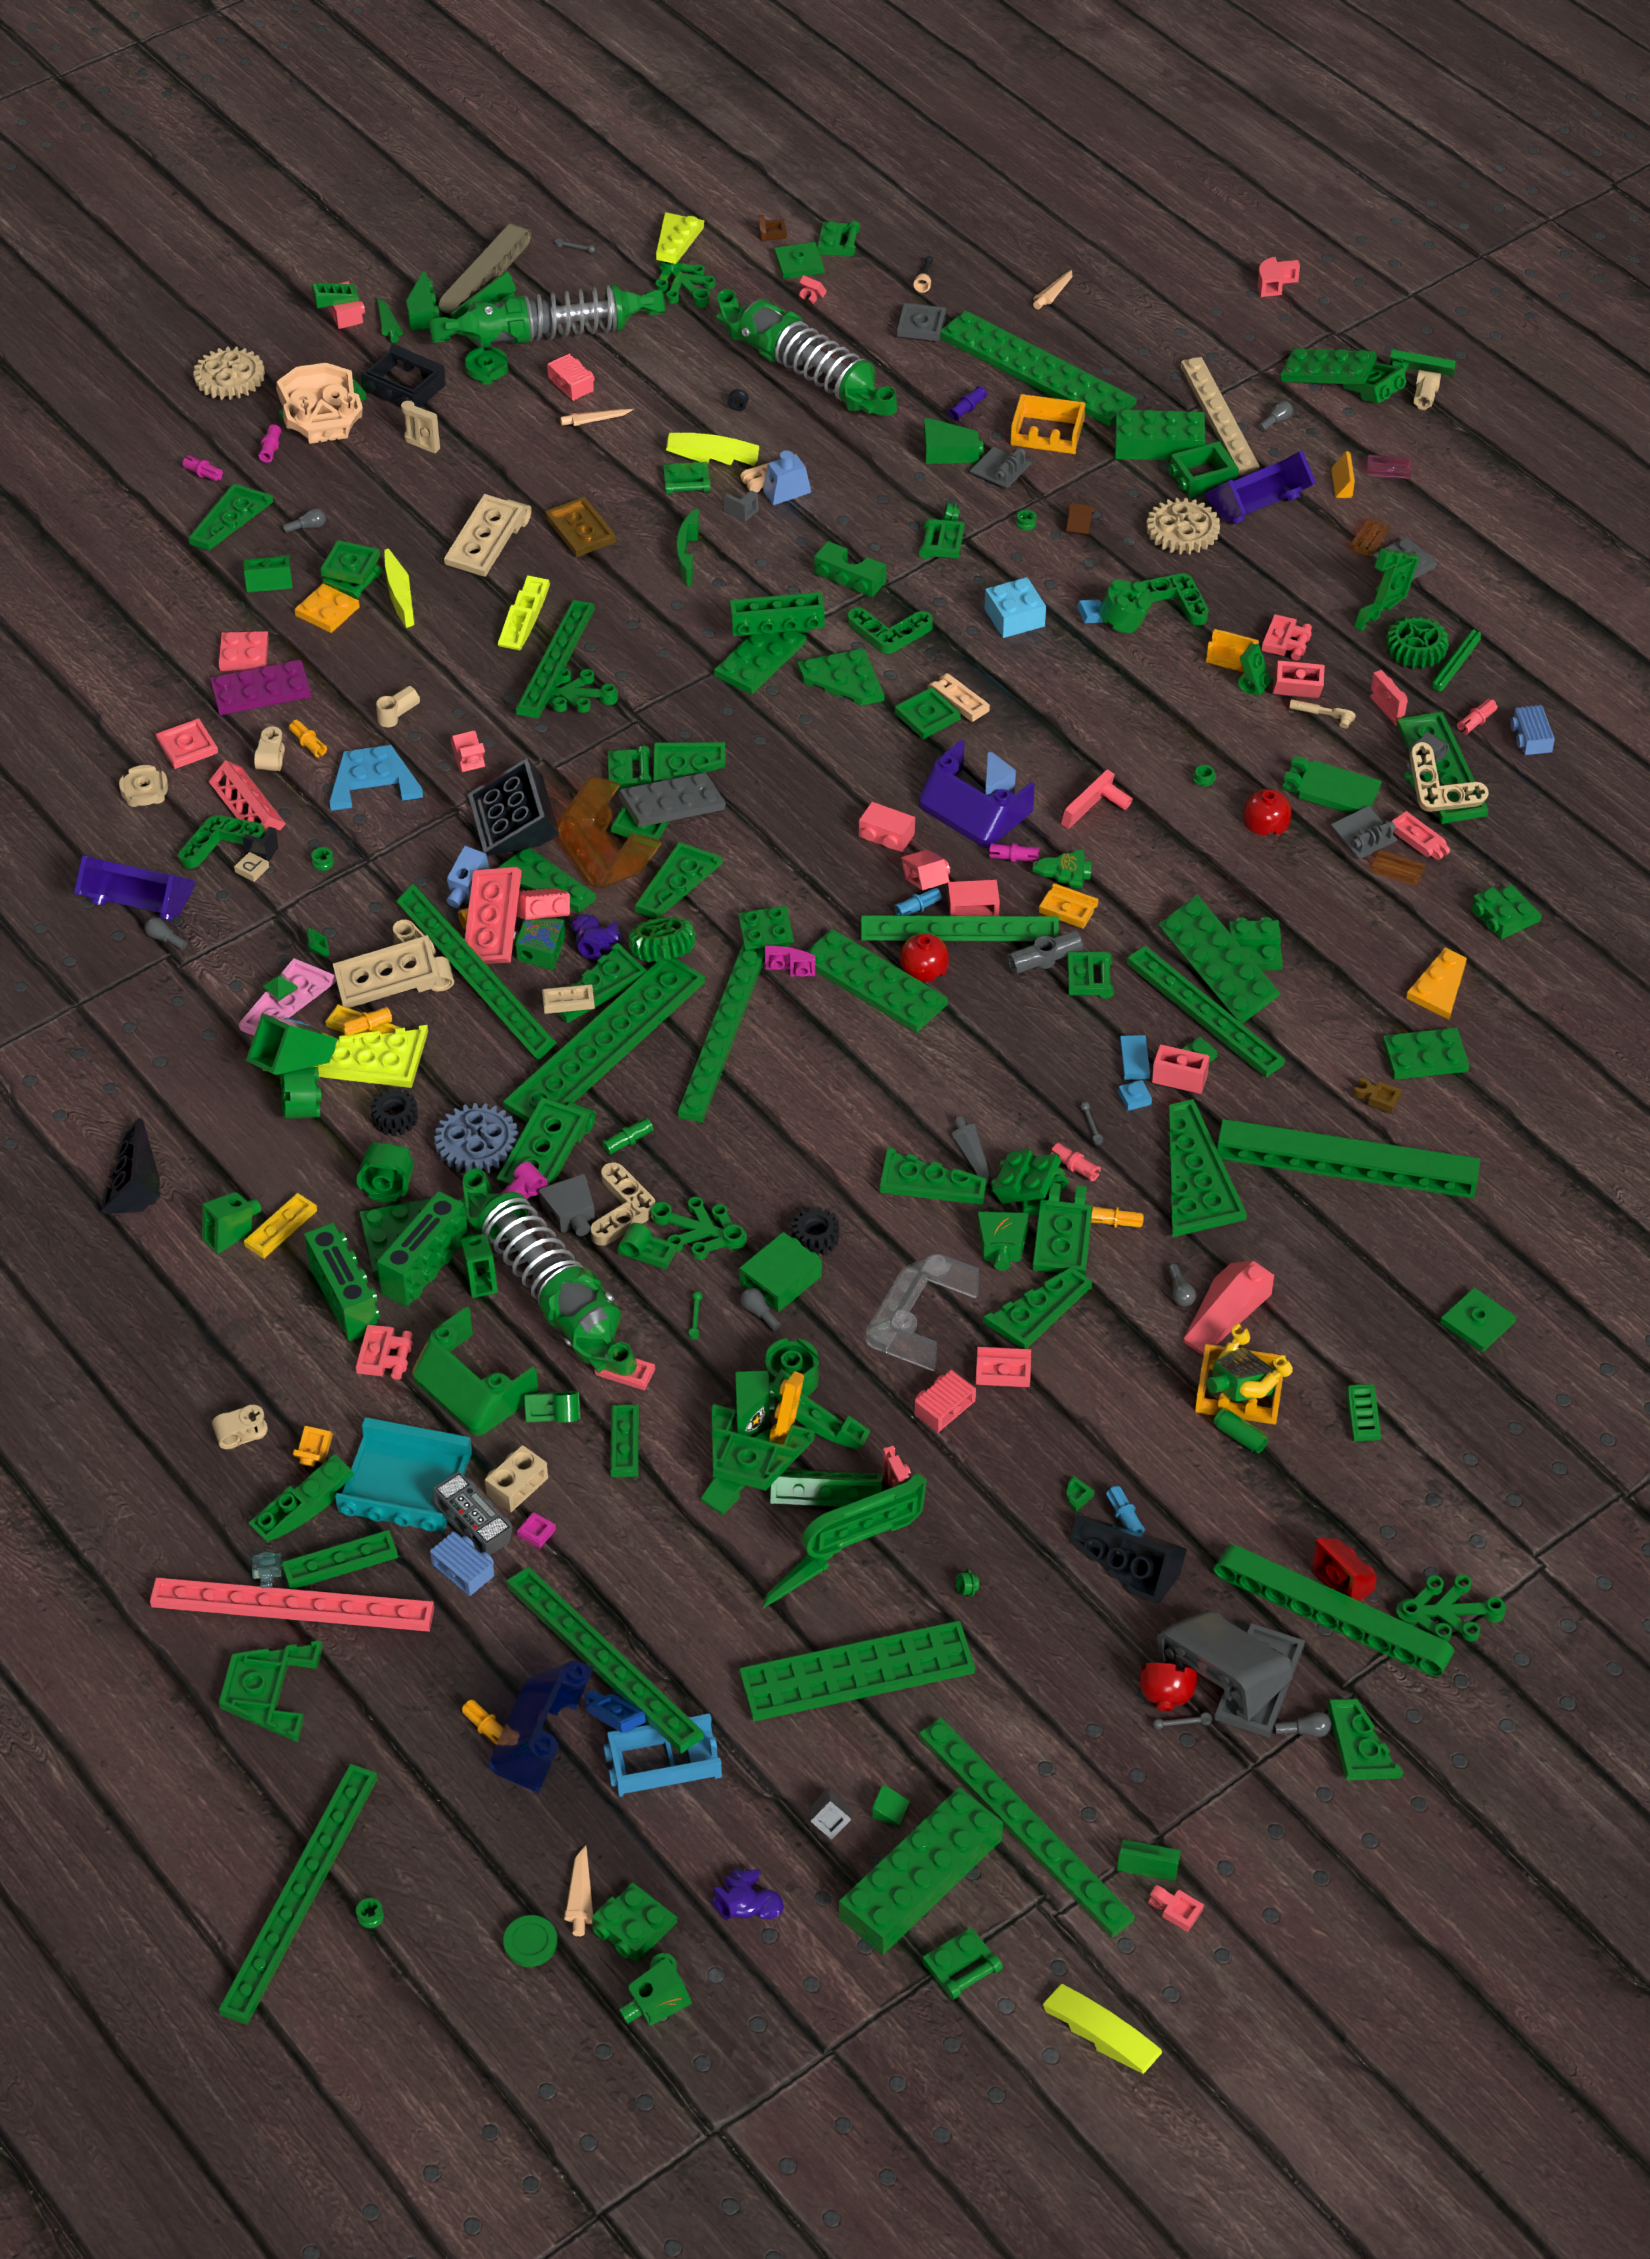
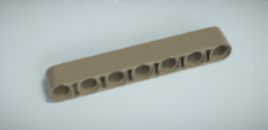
[439,224,531,316]

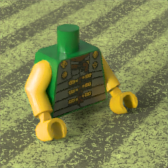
[1207,1324,1292,1402]

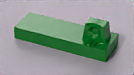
[1390,349,1456,377]

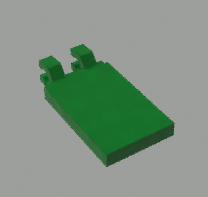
[1282,756,1382,814]
[1033,1183,1093,1276]

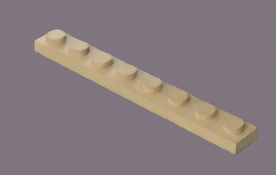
[1181,357,1260,477]

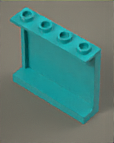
[335,1417,472,1533]

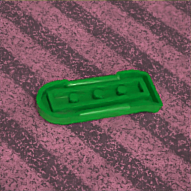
[802,1473,927,1558]

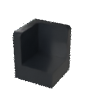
[243,827,279,862]

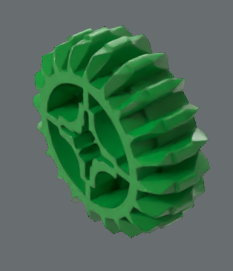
[1386,616,1449,670]
[629,916,696,962]

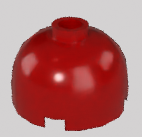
[1243,789,1291,836]
[900,933,949,982]
[1139,1663,1198,1712]

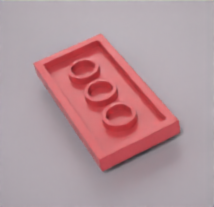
[465,867,522,964]

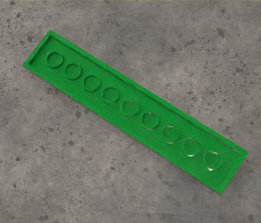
[940,310,1136,426]
[503,959,705,1123]

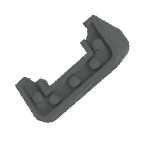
[1157,1610,1292,1721]

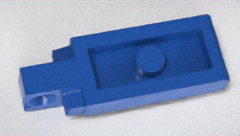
[584,1690,646,1733]

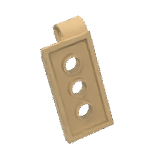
[444,494,531,577]
[333,935,454,1008]

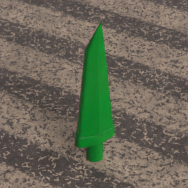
[377,297,403,343]
[762,1554,833,1609]

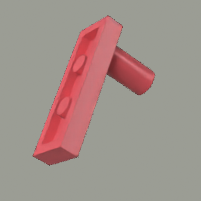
[1061,769,1133,829]

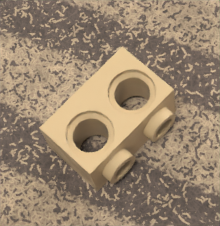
[485,1445,548,1513]

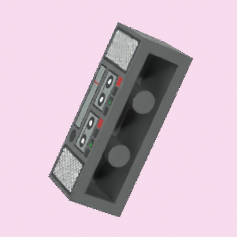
[431,1471,512,1555]

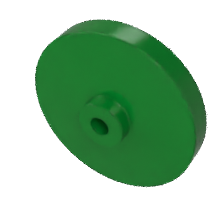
[503,1915,558,1967]

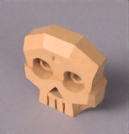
[276,363,363,444]

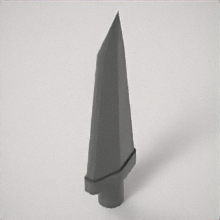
[951,1117,990,1189]

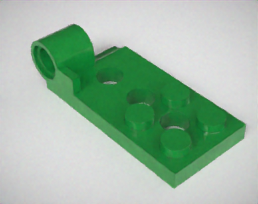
[497,1097,596,1198]

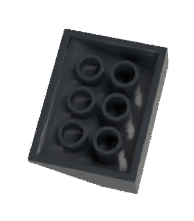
[468,758,560,856]

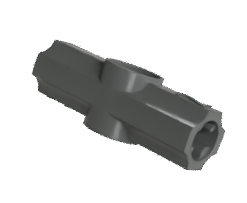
[1007,931,1083,974]

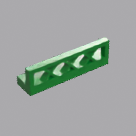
[770,1469,883,1507]

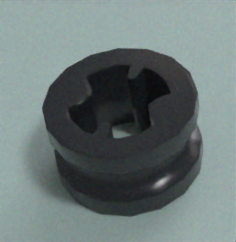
[727,389,749,411]

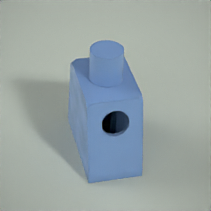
[763,450,811,505]
[446,846,490,908]

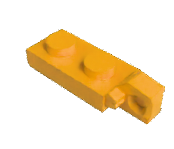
[770,1371,804,1445]

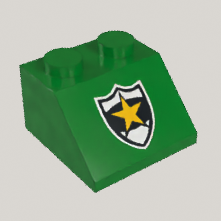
[736,1371,775,1437]

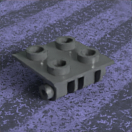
[970,447,1031,489]
[1331,806,1397,860]

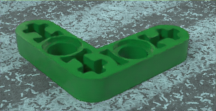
[1141,573,1209,625]
[848,607,933,654]
[178,815,266,869]

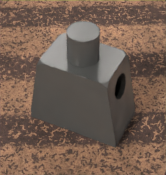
[538,1174,595,1236]

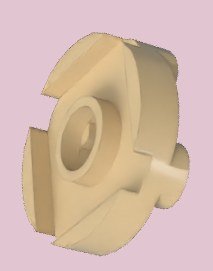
[119,765,168,807]

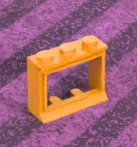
[1011,394,1086,454]
[1195,1344,1286,1425]

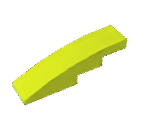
[666,433,759,466]
[385,549,414,628]
[498,576,550,650]
[1043,1984,1162,2074]

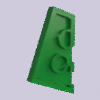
[654,742,726,782]
[1327,1699,1404,1780]

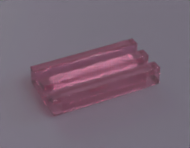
[1367,455,1412,479]

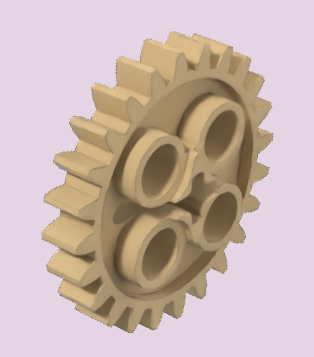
[193,347,265,400]
[1147,498,1220,554]

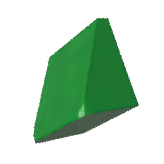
[872,1785,910,1827]

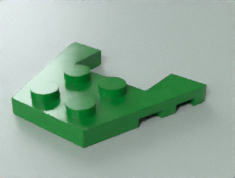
[1354,548,1420,631]
[712,1404,815,1491]
[219,1641,323,1742]

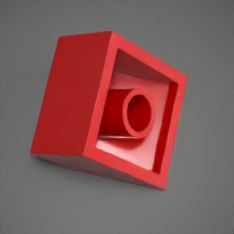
[1311,1537,1377,1601]

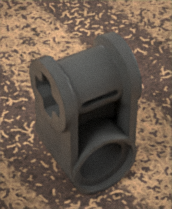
[1407,732,1449,775]

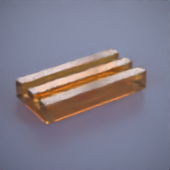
[1350,517,1390,557]
[1371,850,1426,886]

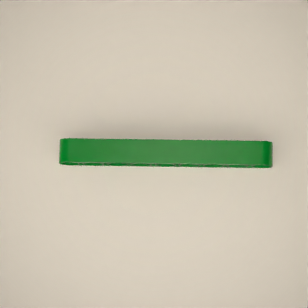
[1214,1544,1454,1677]

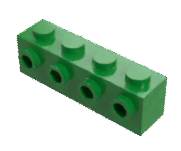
[730,592,825,636]

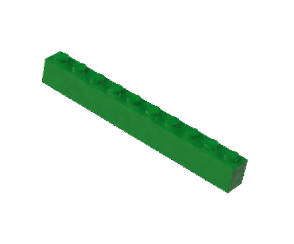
[1217,1119,1480,1199]

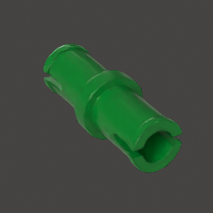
[602,1117,654,1156]

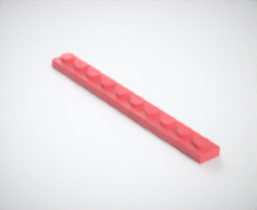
[150,1578,434,1632]

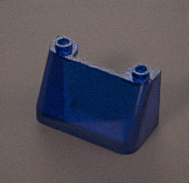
[490,1661,594,1793]

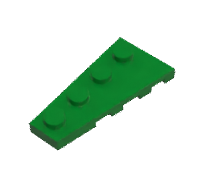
[557,942,647,1023]

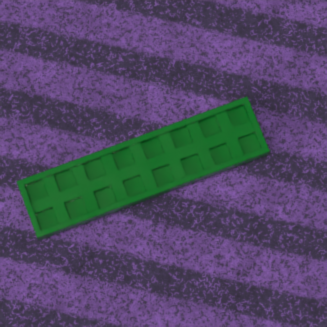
[739,1621,975,1722]

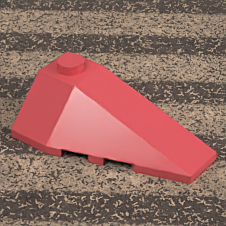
[1183,1261,1274,1356]

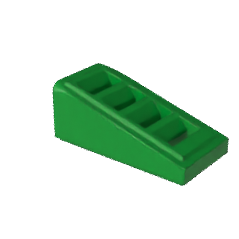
[312,283,359,308]
[1346,1384,1381,1442]

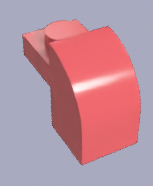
[1257,257,1300,297]
[450,731,485,772]

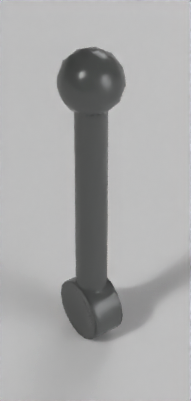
[555,238,596,253]
[1080,1102,1103,1145]
[1153,1713,1212,1730]

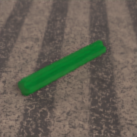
[1431,629,1481,692]

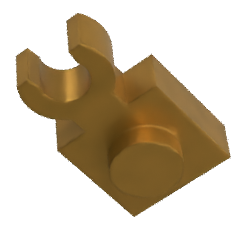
[1353,1078,1402,1113]

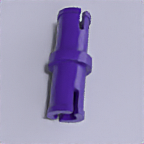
[948,386,987,421]

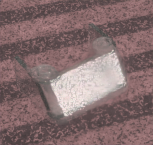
[866,1254,979,1371]

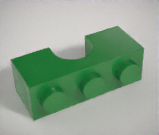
[814,541,887,597]

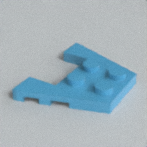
[330,745,423,811]

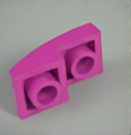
[765,946,815,977]

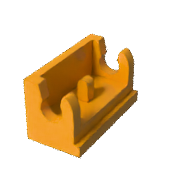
[1206,629,1259,672]

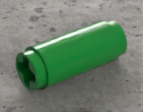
[1213,1408,1269,1453]

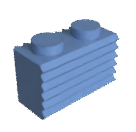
[1510,705,1555,755]
[430,1531,494,1596]

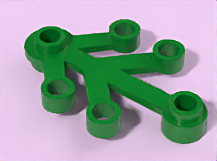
[656,261,715,308]
[547,669,618,713]
[651,1197,747,1260]
[1396,1574,1506,1642]

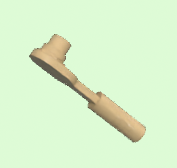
[1289,699,1356,729]

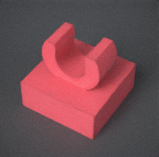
[799,275,827,304]

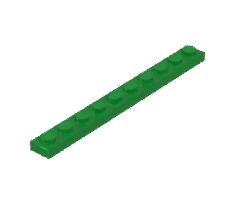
[396,884,557,1060]
[678,942,765,1123]
[506,1567,704,1754]
[919,1718,1135,1938]
[219,1764,378,2025]

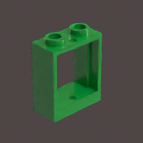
[1168,441,1239,498]

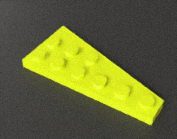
[263,1025,428,1088]

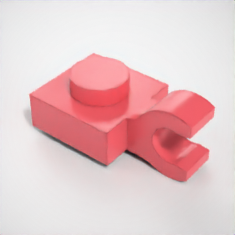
[1148,1885,1204,1932]

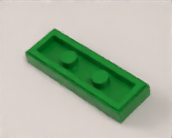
[611,1404,639,1477]

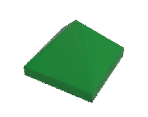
[307,927,330,957]
[262,973,298,1002]

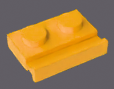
[1039,883,1098,929]

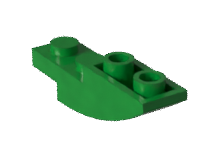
[249,1454,354,1542]

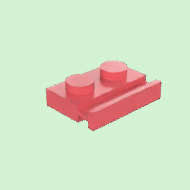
[1370,670,1408,725]
[976,1347,1031,1387]
[883,1445,912,1489]

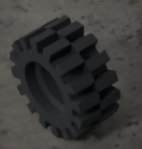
[370,1088,418,1136]
[792,1207,839,1256]

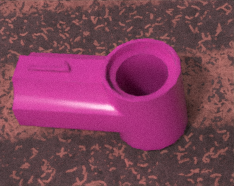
[501,1162,547,1199]

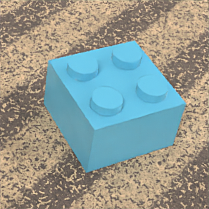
[985,577,1046,638]

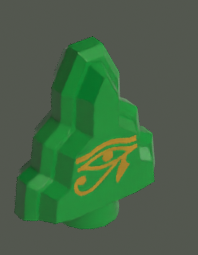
[1032,850,1092,890]

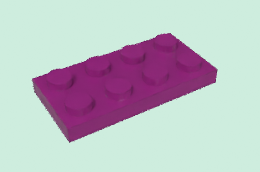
[210,660,311,715]

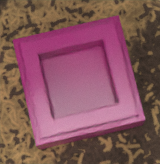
[517,1512,556,1549]

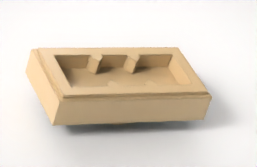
[542,984,595,1014]

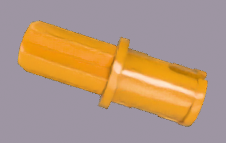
[289,720,327,758]
[341,1007,392,1036]
[1091,1206,1144,1228]
[462,1699,512,1749]

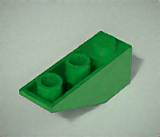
[406,271,439,331]

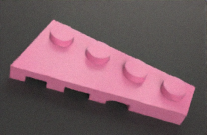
[239,958,337,1036]

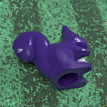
[572,914,622,961]
[711,1869,784,1920]

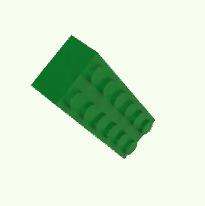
[839,1787,1003,1955]

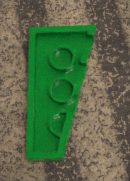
[189,483,273,550]
[635,842,723,919]
[497,848,596,913]
[880,1147,987,1205]
[983,1267,1092,1349]

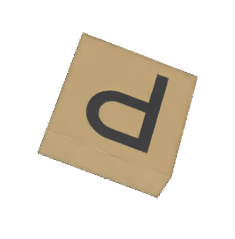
[234,852,269,882]

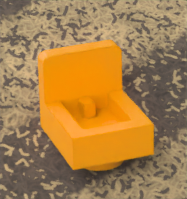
[293,1426,333,1467]

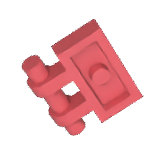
[1262,614,1312,660]
[356,1324,413,1380]

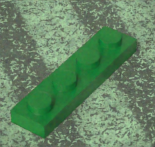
[281,1530,398,1590]

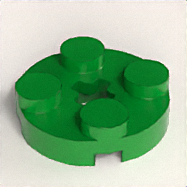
[465,347,509,385]

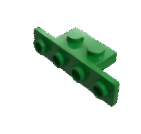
[451,272,516,319]

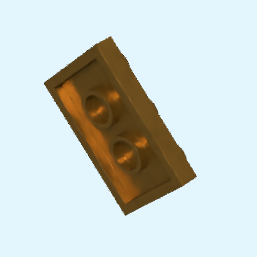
[545,497,616,557]

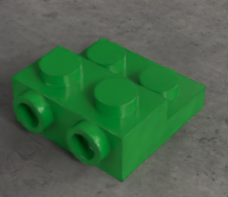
[1343,362,1407,403]
[1471,884,1541,940]
[1228,917,1283,971]
[991,1149,1061,1204]
[592,1882,677,1963]

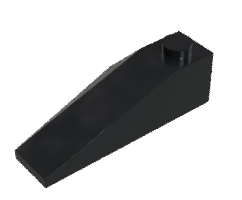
[101,1118,160,1214]
[1069,1514,1187,1603]

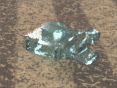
[252,1552,282,1588]

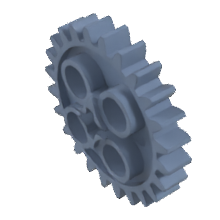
[434,1103,519,1173]

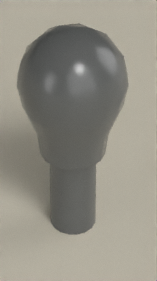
[1258,400,1293,432]
[283,508,326,533]
[144,917,187,950]
[1168,1264,1196,1307]
[740,1288,781,1331]
[1275,1711,1332,1737]

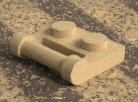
[401,401,440,453]

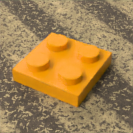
[295,583,360,633]

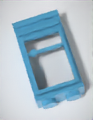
[603,1714,722,1797]

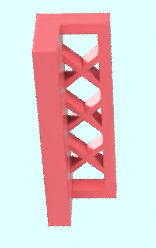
[209,760,286,831]

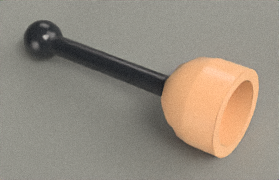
[914,256,933,293]

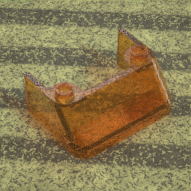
[556,775,662,888]

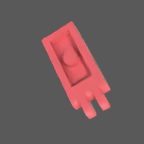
[1392,811,1450,860]

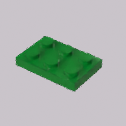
[1383,1028,1469,1080]

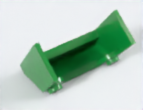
[412,1306,539,1436]

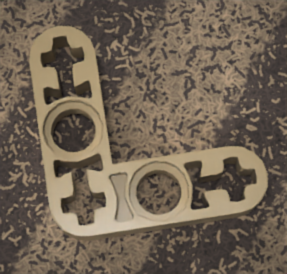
[1410,742,1488,812]
[590,1163,656,1246]

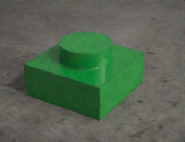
[1182,1037,1217,1063]

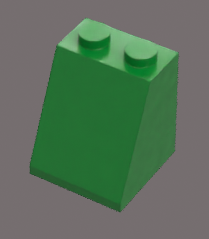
[246,1013,338,1075]

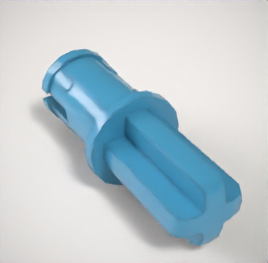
[894,888,942,916]
[1106,1486,1145,1534]

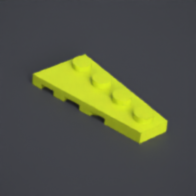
[656,212,704,264]

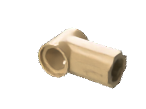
[1414,370,1441,410]
[376,686,420,728]

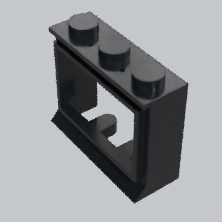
[361,343,446,408]

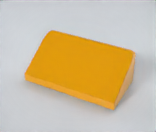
[1331,451,1355,498]

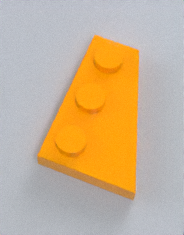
[1406,947,1467,1020]

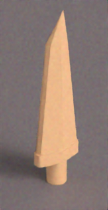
[1033,269,1072,310]
[560,409,634,426]
[564,1845,594,1936]

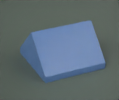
[986,752,1016,796]

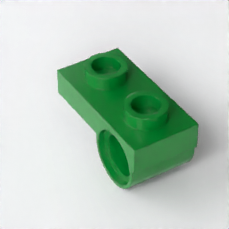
[1238,644,1271,696]
[618,1223,677,1270]
[524,1391,580,1422]

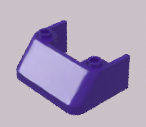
[1204,450,1316,525]
[919,740,1035,847]
[74,855,195,920]

